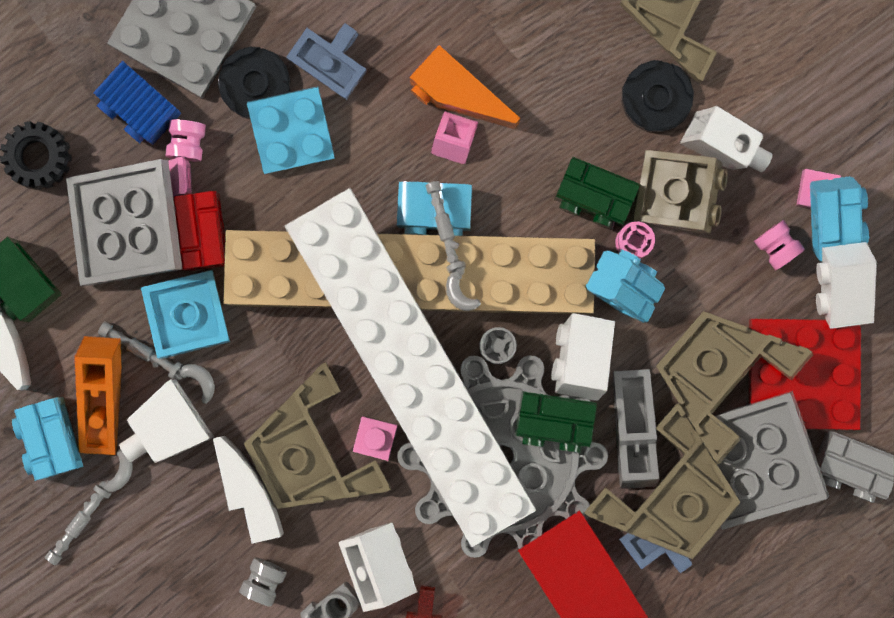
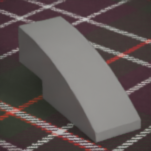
[613,369,659,489]

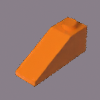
[410,45,520,129]
[75,336,122,455]

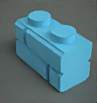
[810,176,869,261]
[586,250,665,323]
[12,397,83,481]

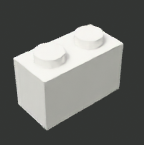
[816,242,877,329]
[552,313,615,401]
[338,522,417,612]

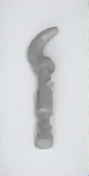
[425,181,481,311]
[98,321,215,404]
[45,449,133,565]

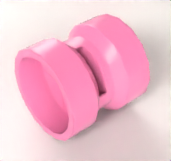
[165,119,206,162]
[754,220,805,271]
[615,221,655,259]

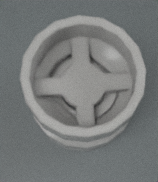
[479,327,517,364]
[239,557,287,606]

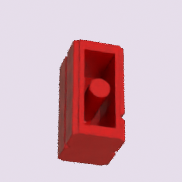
[173,191,226,271]

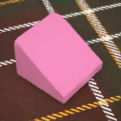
[431,111,479,164]
[168,157,192,197]

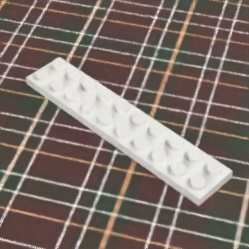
[285,188,536,547]

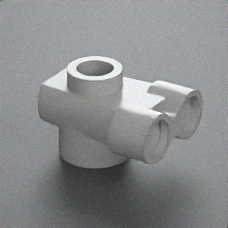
[300,582,361,618]

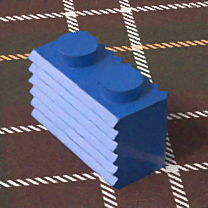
[94,60,181,145]

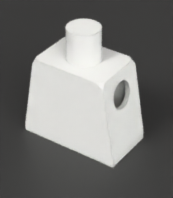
[680,106,772,173]
[119,379,214,463]

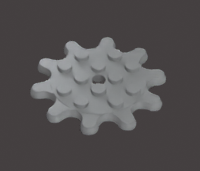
[397,355,608,558]

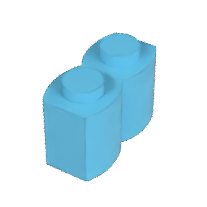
[397,182,472,236]

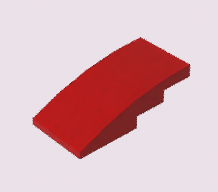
[518,510,648,618]

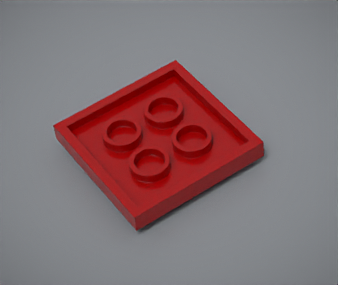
[749,319,861,430]

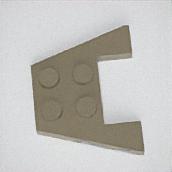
[619,0,717,83]
[656,311,813,464]
[244,362,391,509]
[584,403,741,559]

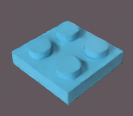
[247,86,335,174]
[141,270,230,359]

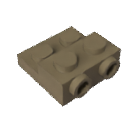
[633,150,728,235]

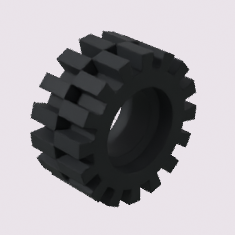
[0,121,72,190]

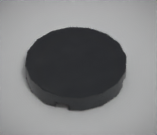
[218,46,291,119]
[621,60,694,133]

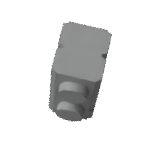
[816,431,894,503]

